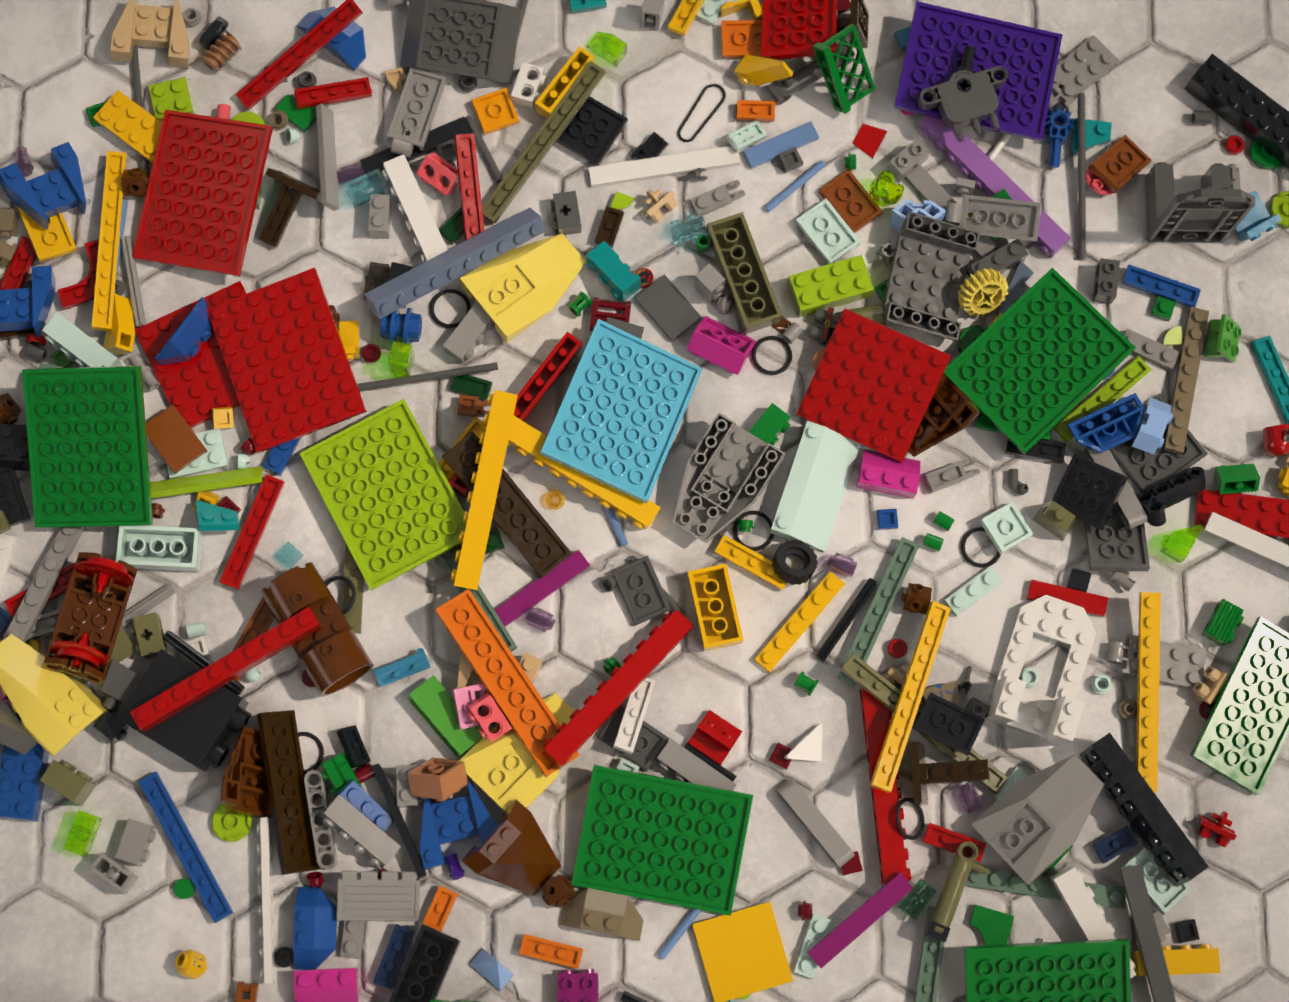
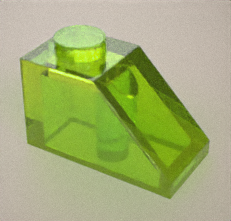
[586,31,627,67]
[1160,525,1203,563]

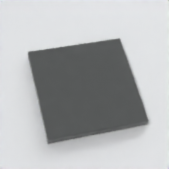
[1109,394,1208,492]

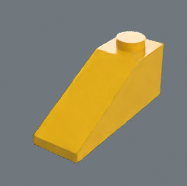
[734,54,793,86]

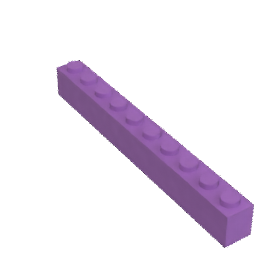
[919,116,1071,258]

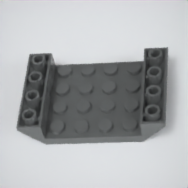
[400,0,522,84]
[882,211,980,341]

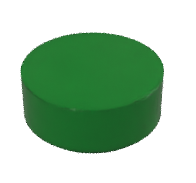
[174,878,195,899]

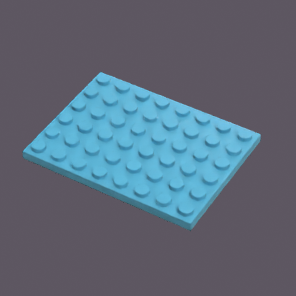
[539,319,703,503]

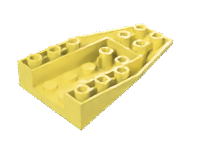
[459,233,586,343]
[459,693,574,811]

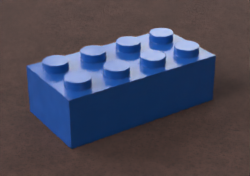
[0,743,49,822]

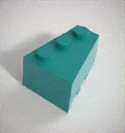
[586,241,641,303]

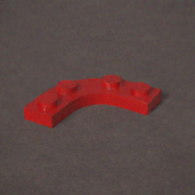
[57,239,99,310]

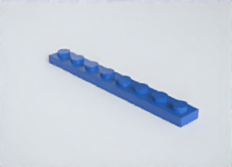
[138,771,234,923]

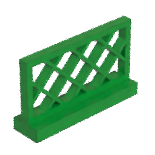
[813,24,875,114]

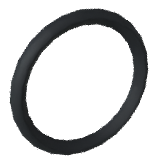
[430,289,471,328]
[752,336,792,375]
[733,510,774,551]
[961,527,1001,568]
[325,575,356,615]
[298,732,324,774]
[895,797,925,840]

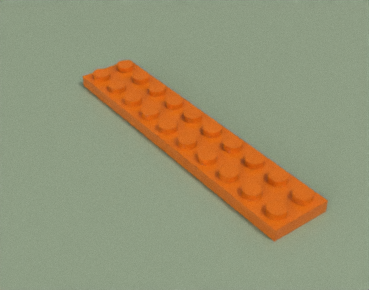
[435,589,580,778]

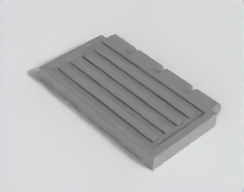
[336,871,420,921]

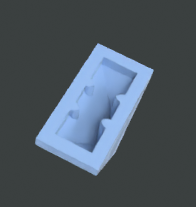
[470,948,514,991]

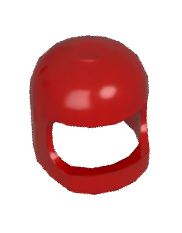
[1263,424,1289,457]

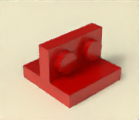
[688,710,743,765]

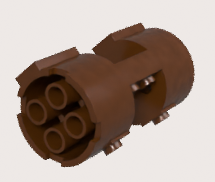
[261,562,374,696]

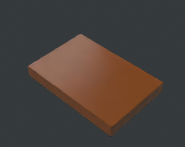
[1088,135,1152,193]
[818,169,883,234]
[146,404,207,474]

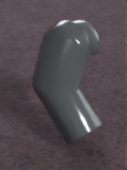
[1008,469,1029,495]

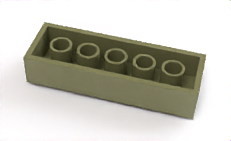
[706,212,782,334]

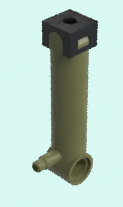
[924,842,989,943]

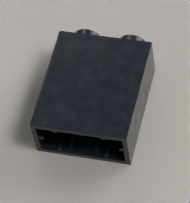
[116,649,251,772]

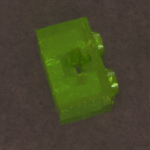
[388,341,415,378]
[63,810,103,857]

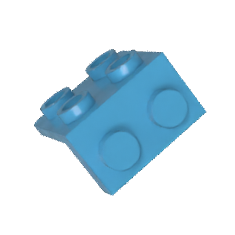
[1235,191,1282,241]

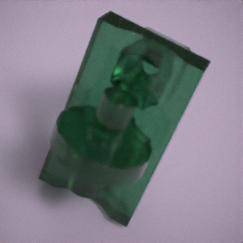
[898,878,937,920]

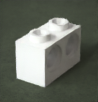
[511,62,547,109]

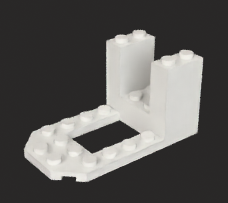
[984,595,1096,745]

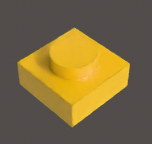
[212,407,234,429]

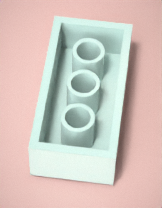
[42,312,123,367]
[116,525,203,572]

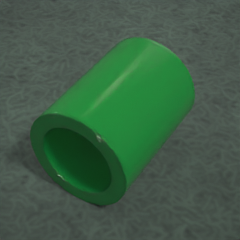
[696,235,710,253]
[933,511,955,531]
[922,533,944,552]

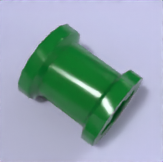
[567,291,593,317]
[793,671,819,696]

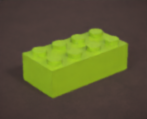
[787,255,874,318]

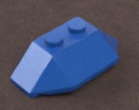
[297,7,366,71]
[155,297,212,365]
[1067,393,1145,453]
[293,887,337,970]

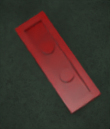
[922,823,987,863]

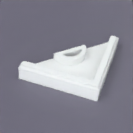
[785,724,822,762]

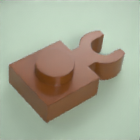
[457,394,489,417]

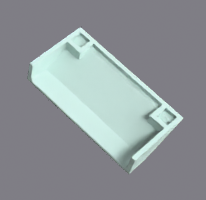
[769,421,860,552]

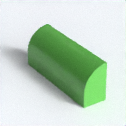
[407,675,483,760]

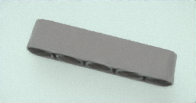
[1084,447,1148,530]
[304,770,338,870]
[777,778,855,868]

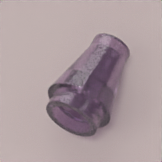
[15,147,34,177]

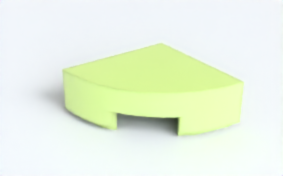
[1162,326,1183,346]

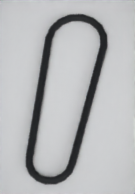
[678,84,726,142]

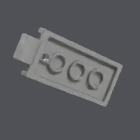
[1048,35,1120,110]
[387,67,447,158]
[944,194,1042,242]
[1107,634,1207,689]

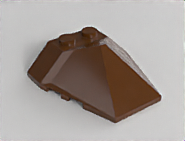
[908,374,980,457]
[220,727,273,818]
[461,799,561,896]

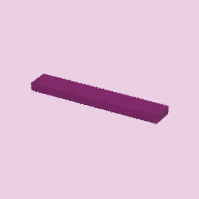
[495,549,590,627]
[807,872,913,969]

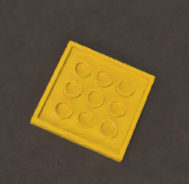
[692,902,793,1002]

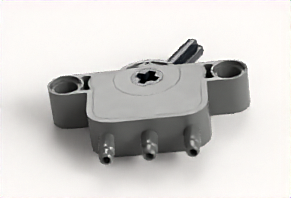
[917,45,1008,141]

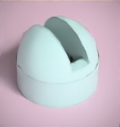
[284,128,300,144]
[237,454,251,469]
[244,667,262,682]

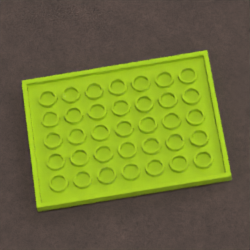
[299,399,467,591]

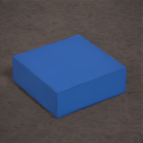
[876,509,898,530]

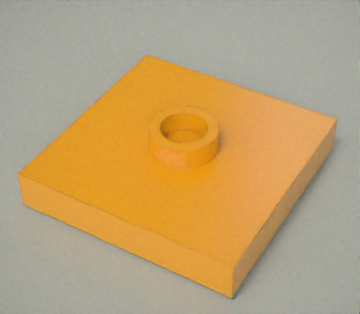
[471,88,520,135]

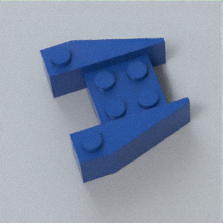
[0,142,86,230]
[0,266,56,338]
[420,783,497,870]

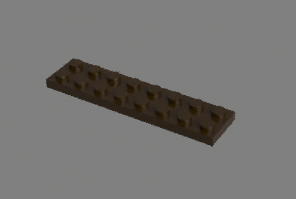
[441,431,572,578]
[257,710,320,875]

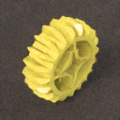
[957,268,1009,317]

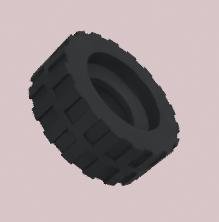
[772,540,818,585]

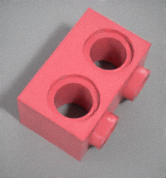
[416,152,459,195]
[467,693,512,742]

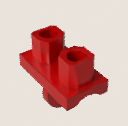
[1198,811,1237,847]

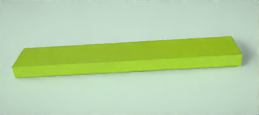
[1053,356,1152,443]
[150,466,263,499]

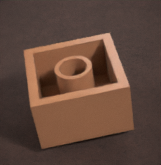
[408,757,468,801]

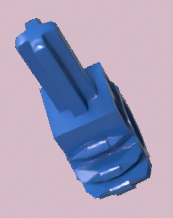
[1045,107,1074,168]

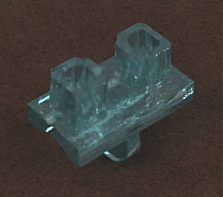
[671,213,706,245]

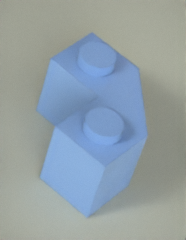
[890,200,946,232]
[1132,397,1173,455]

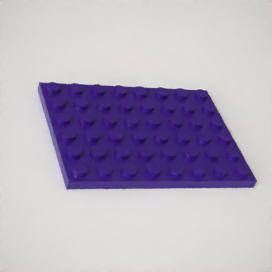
[894,1,1063,142]

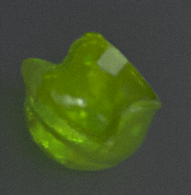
[869,170,904,207]

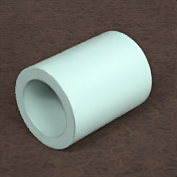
[186,621,207,639]

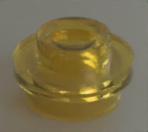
[546,490,565,510]

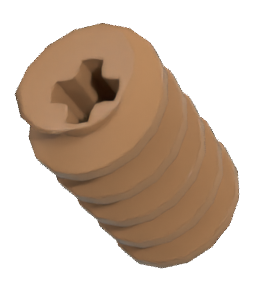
[200,31,242,71]

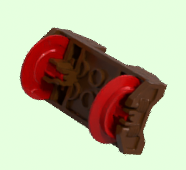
[42,552,138,685]

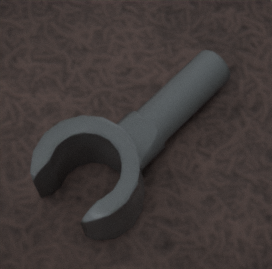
[680,168,708,181]
[958,666,972,695]

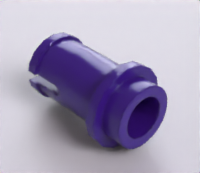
[445,853,465,881]

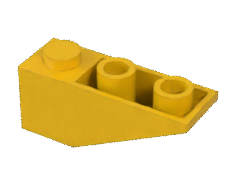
[103,294,135,355]

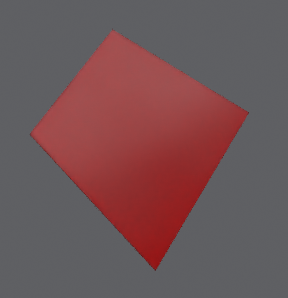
[853,124,888,158]

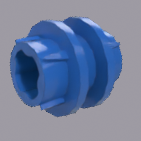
[380,308,422,346]

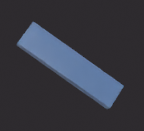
[743,121,819,169]

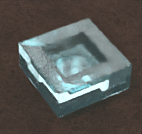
[275,542,304,569]

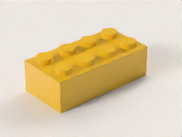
[687,564,744,652]

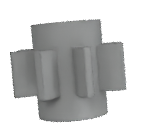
[876,241,895,266]

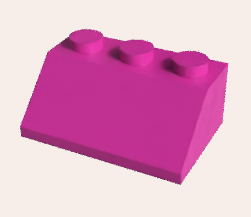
[687,316,757,375]
[856,450,921,499]
[294,968,359,1002]

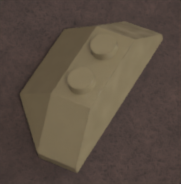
[560,888,644,941]

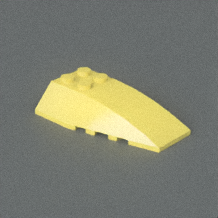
[0,634,109,757]

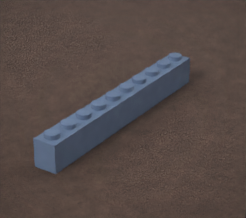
[364,208,545,319]

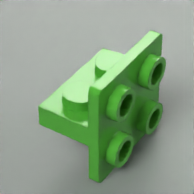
[1205,314,1242,362]

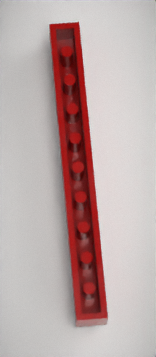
[449,332,582,499]
[130,607,322,732]
[541,609,694,770]
[859,687,911,887]

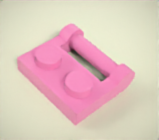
[452,682,487,729]

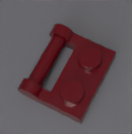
[589,297,631,331]

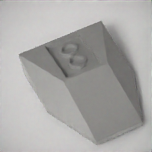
[673,412,786,543]
[971,754,1104,885]

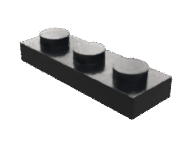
[1005,438,1066,464]

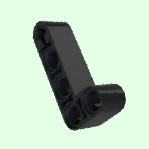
[1136,467,1206,527]

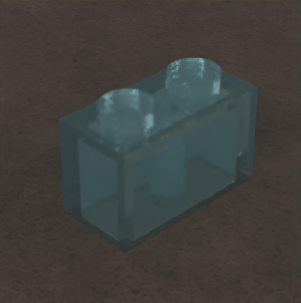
[344,168,389,208]

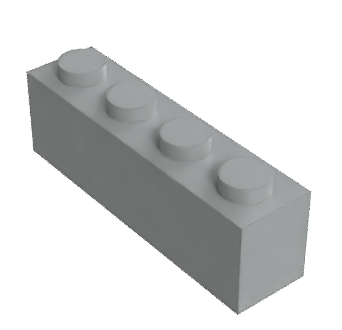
[443,301,495,364]
[657,739,737,791]
[320,795,401,868]

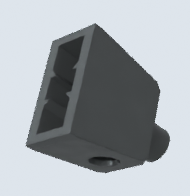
[101,660,143,711]

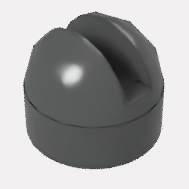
[599,575,617,592]

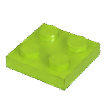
[148,77,194,122]

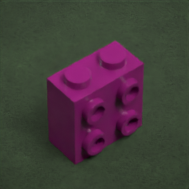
[557,969,599,1002]

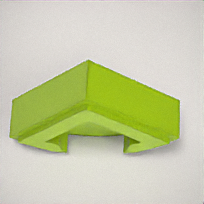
[610,191,634,210]

